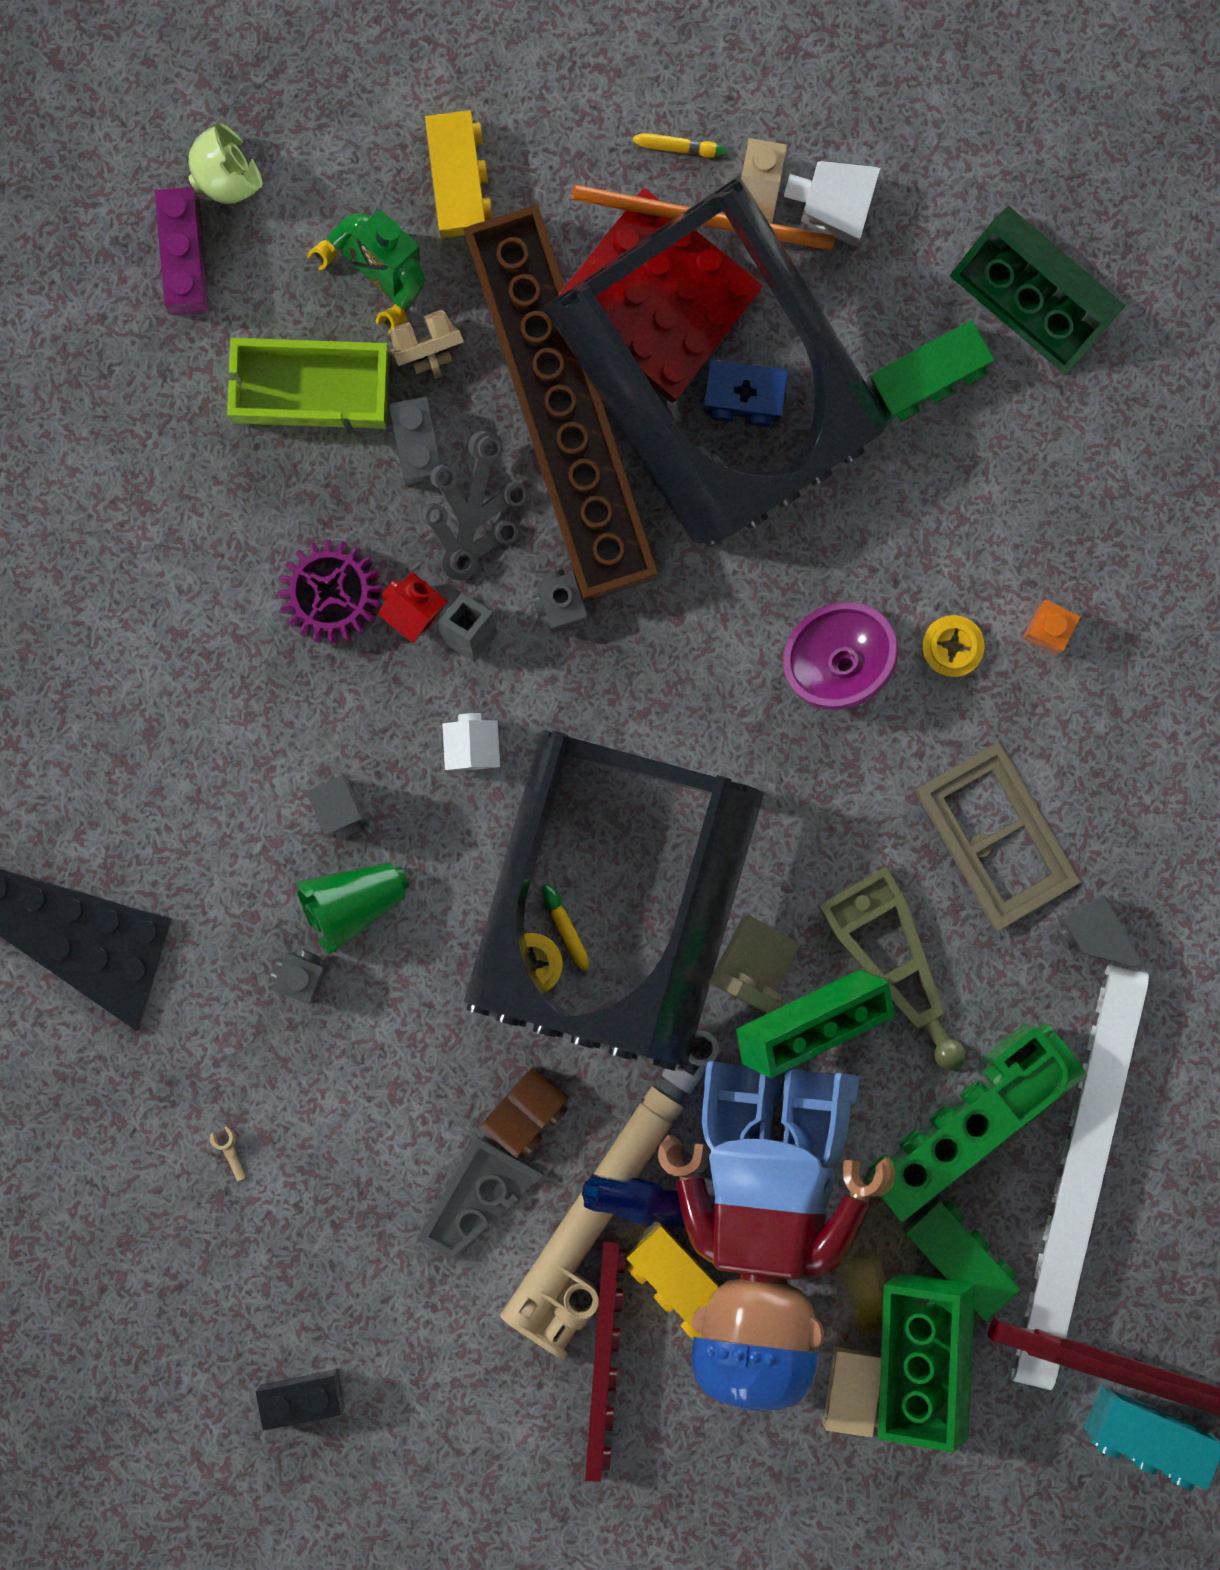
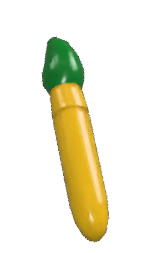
[542,884,589,971]

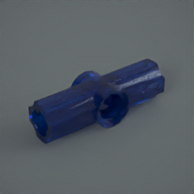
[581,1174,685,1228]

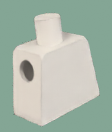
[784,161,880,247]

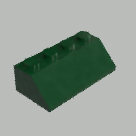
[949,205,1126,375]

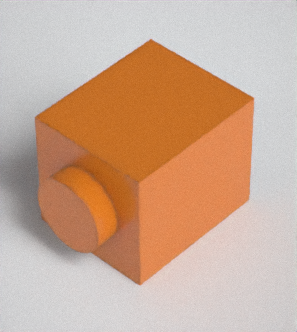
[1022,599,1081,655]

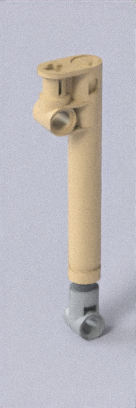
[500,1030,719,1360]

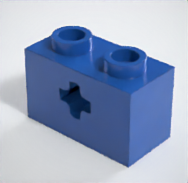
[703,359,788,427]

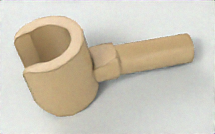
[210,1127,246,1181]

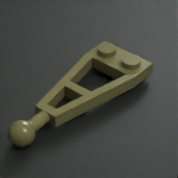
[818,866,965,1070]

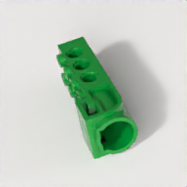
[865,1023,1087,1222]

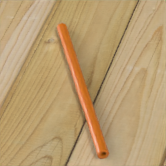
[571,184,835,251]

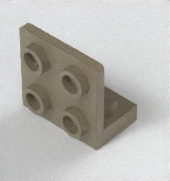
[708,914,800,1014]

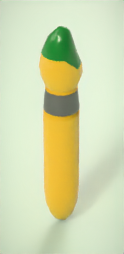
[633,133,727,159]

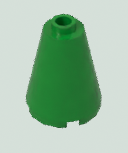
[296,862,409,955]

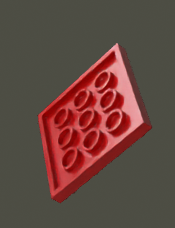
[555,187,763,403]

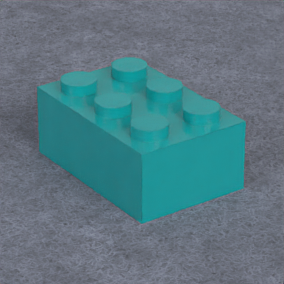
[1083,1385,1220,1491]

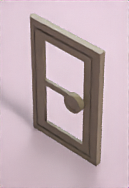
[914,741,1081,932]

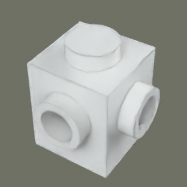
[442,713,500,770]

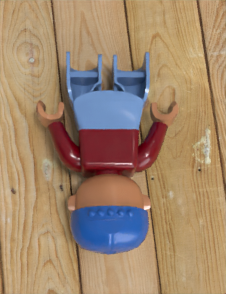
[658,1061,896,1411]

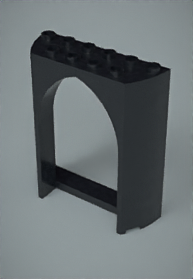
[543,176,887,547]
[464,730,764,1071]

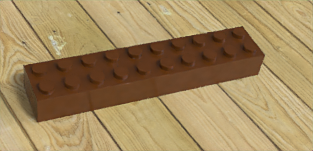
[463,204,658,603]

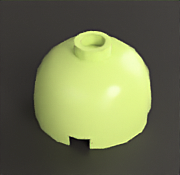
[188,123,263,204]

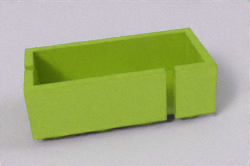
[227,338,390,429]

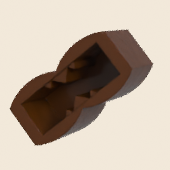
[481,1066,569,1158]

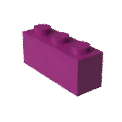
[154,187,209,315]

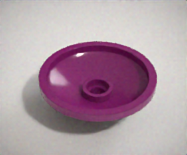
[783,602,899,710]

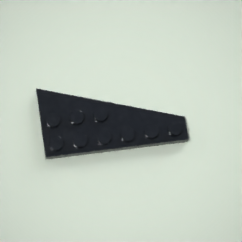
[0,869,172,1031]

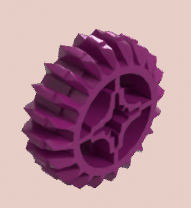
[277,539,383,645]

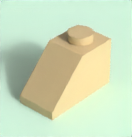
[741,138,787,223]

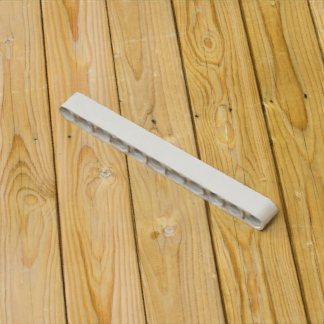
[1011,964,1149,1390]

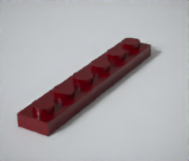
[585,1238,626,1482]

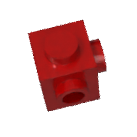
[377,572,448,643]

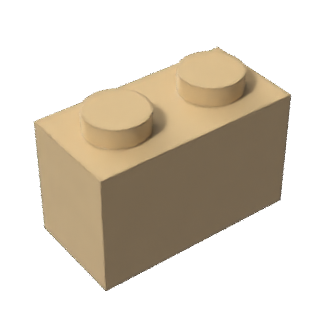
[823,1346,881,1438]

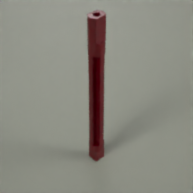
[987,1318,1220,1416]

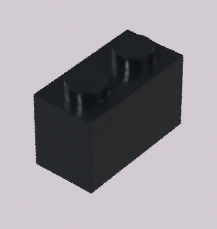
[255,1369,345,1431]

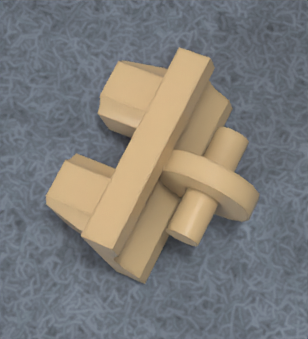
[390,310,464,380]

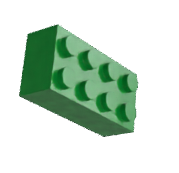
[878,1273,975,1453]

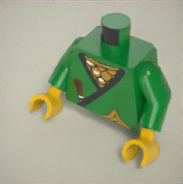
[307,210,425,334]

